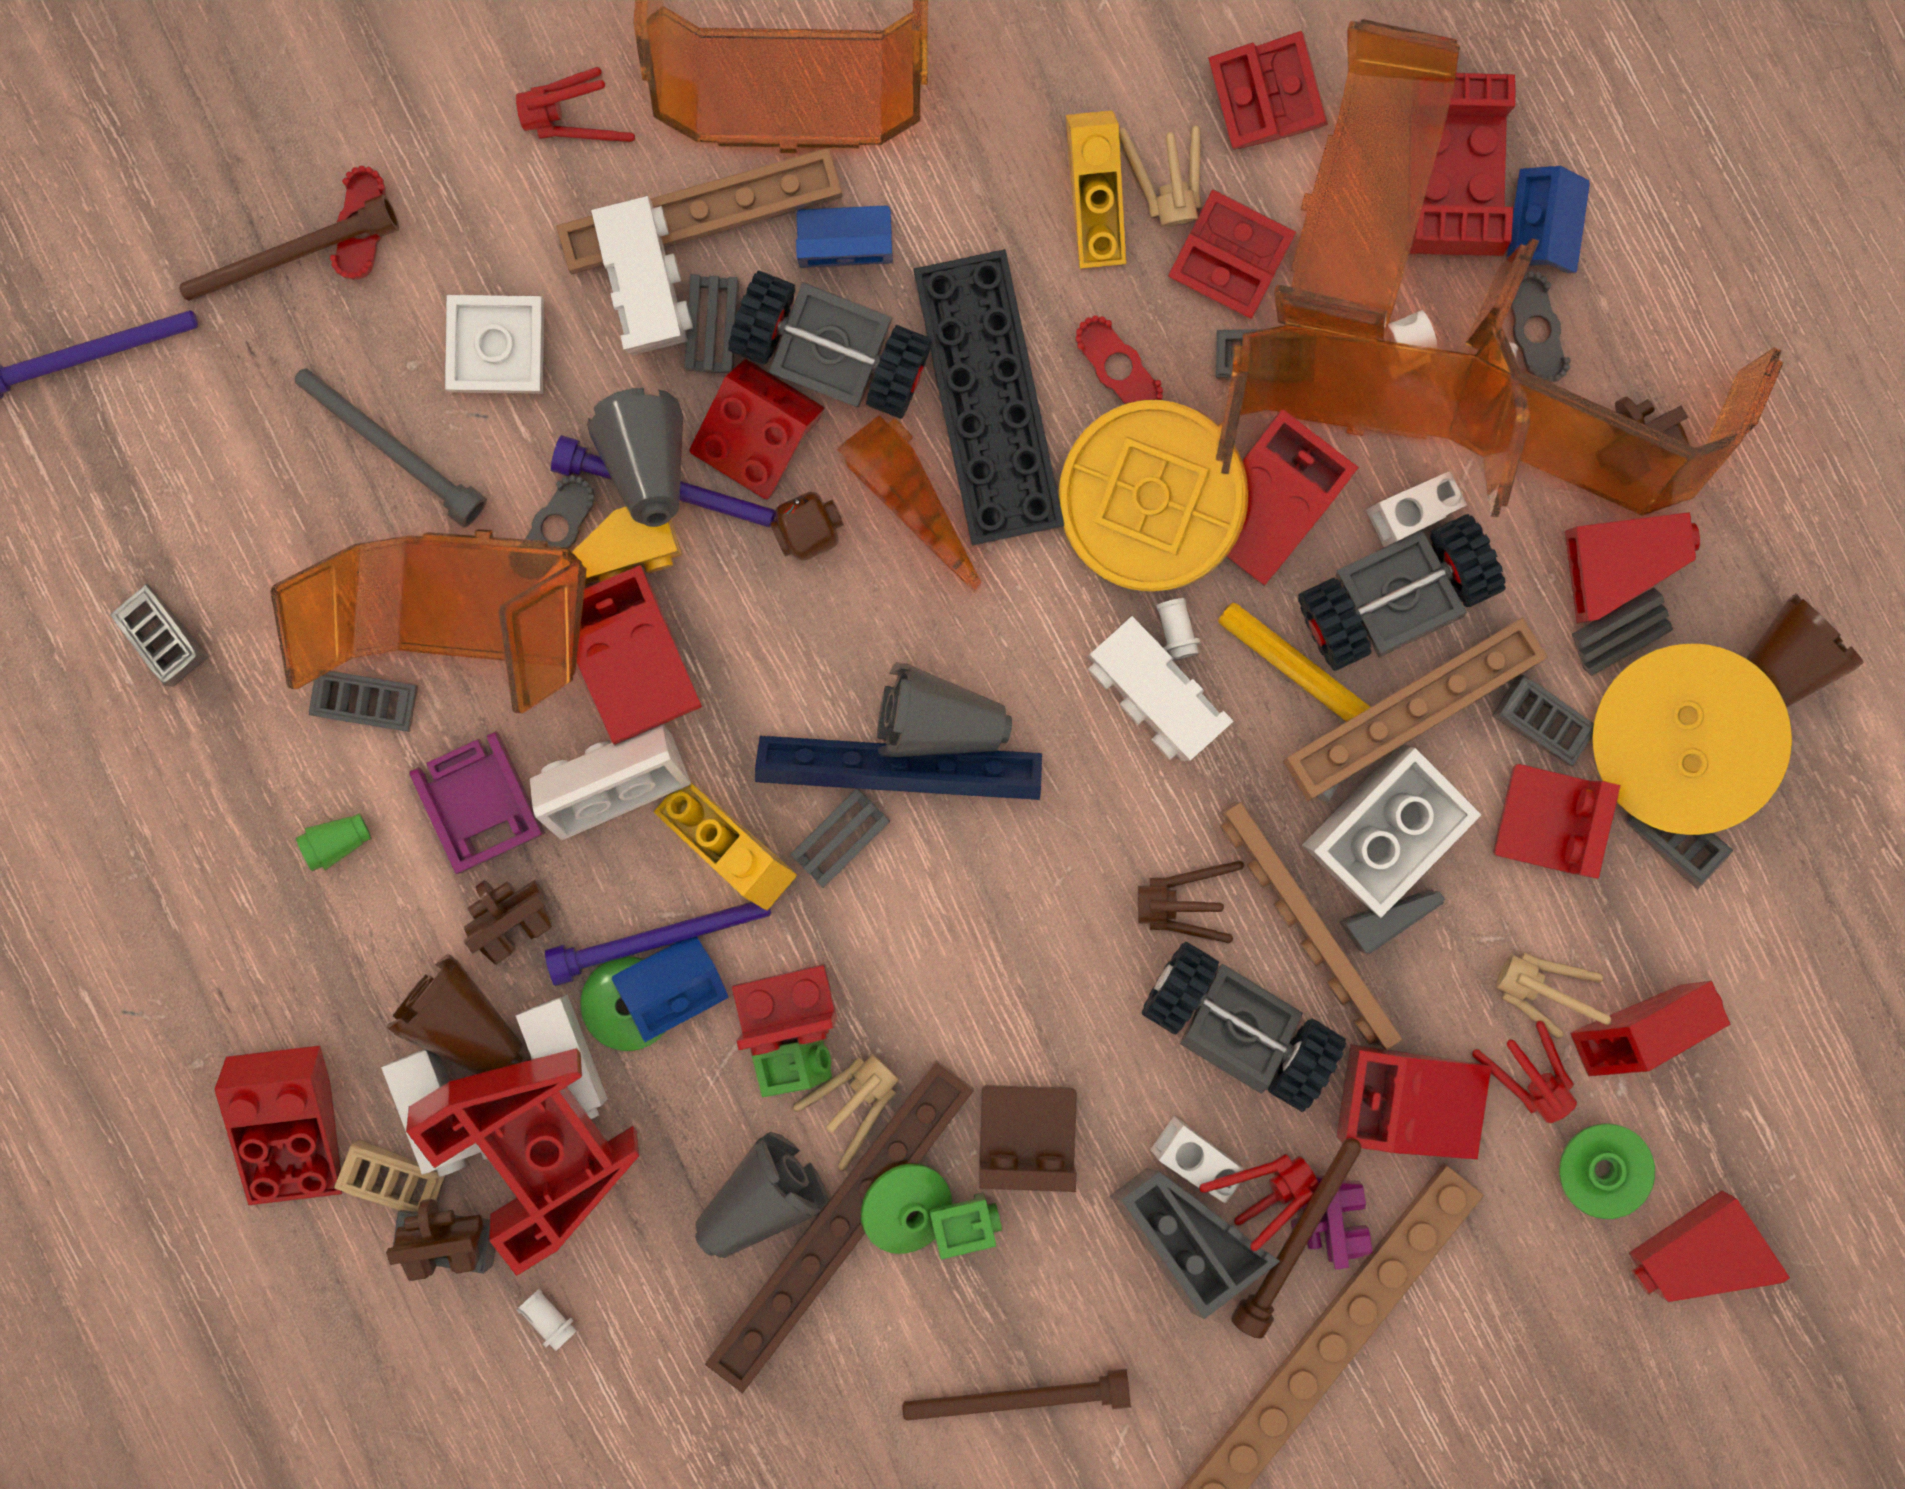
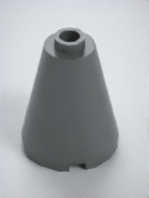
[587,388,683,527]
[877,662,1012,757]
[695,1132,828,1258]

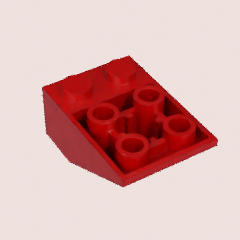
[1226,409,1359,586]
[552,565,702,745]
[1336,1044,1492,1160]
[214,1045,342,1205]

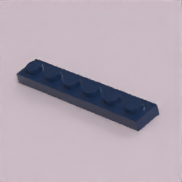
[755,736,1042,800]

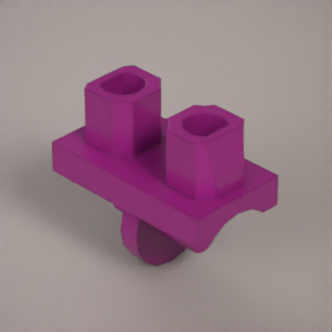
[1290,1175,1372,1270]

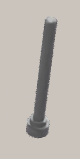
[295,368,487,528]

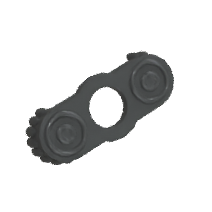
[1509,271,1571,384]
[512,476,595,578]

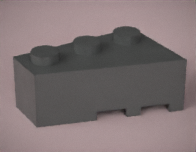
[1110,1168,1280,1319]

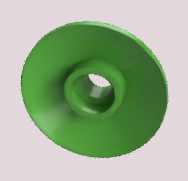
[580,956,665,1051]
[1559,1123,1655,1219]
[861,1164,952,1254]

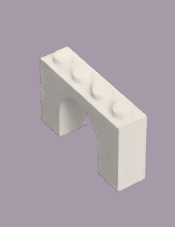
[381,994,608,1177]

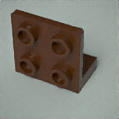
[979,1085,1077,1192]

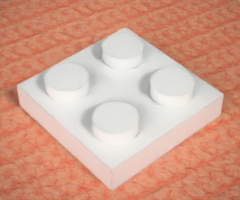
[445,295,544,394]

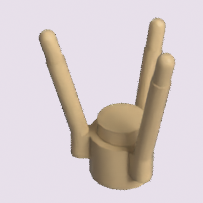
[1119,125,1202,227]
[1495,952,1611,1039]
[793,1054,899,1171]

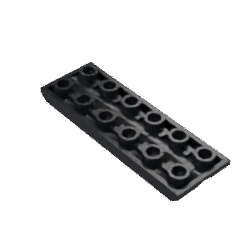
[913,249,1064,546]

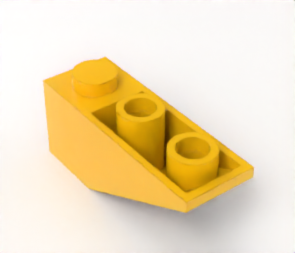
[1066,110,1126,269]
[538,507,682,600]
[654,782,797,911]

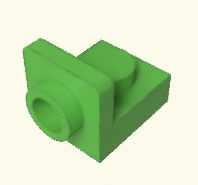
[751,1040,832,1097]
[929,1193,1002,1260]

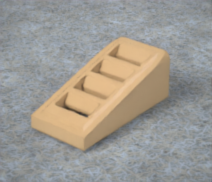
[335,1139,446,1212]

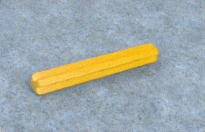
[1218,603,1371,722]

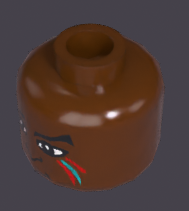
[770,491,844,561]

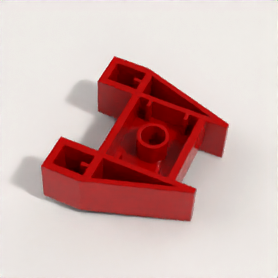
[406,1048,639,1276]

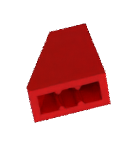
[1565,512,1700,624]
[1570,981,1731,1076]
[1629,1190,1790,1302]

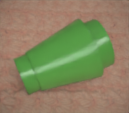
[296,813,372,871]

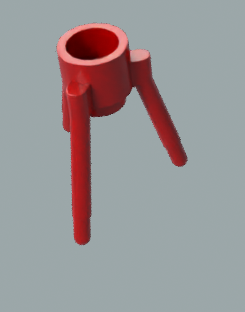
[516,67,635,142]
[1472,1021,1577,1123]
[1199,1154,1319,1251]

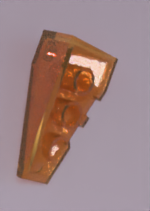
[837,415,982,593]

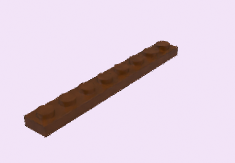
[705,1060,974,1394]

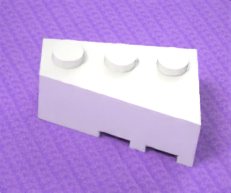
[591,196,693,355]

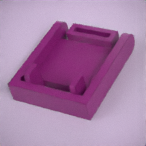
[409,731,546,874]

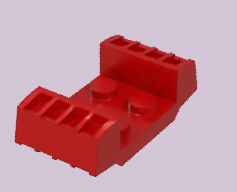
[1407,72,1516,256]

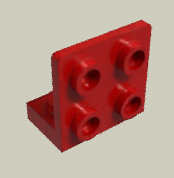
[689,358,825,499]
[1493,764,1621,879]
[732,964,837,1056]

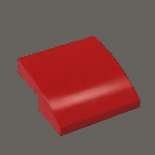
[1208,31,1328,150]
[1168,189,1296,319]

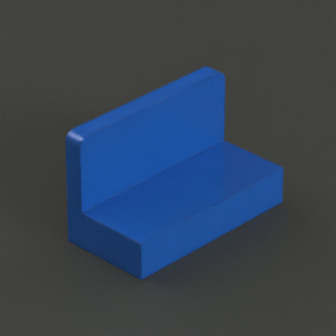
[1506,166,1590,273]
[796,205,893,268]
[612,937,729,1042]

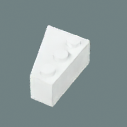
[1087,616,1234,761]

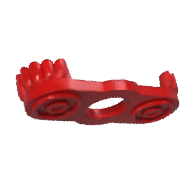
[330,165,386,280]
[1075,315,1163,404]

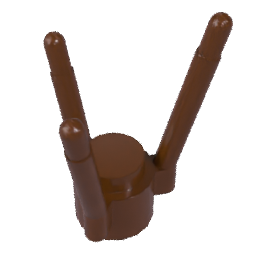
[1138,861,1244,943]

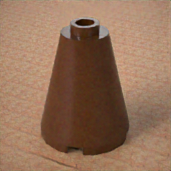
[1746,593,1864,707]
[386,954,523,1074]

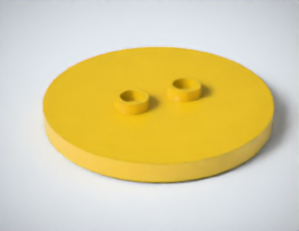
[1058,400,1248,591]
[1593,644,1792,835]

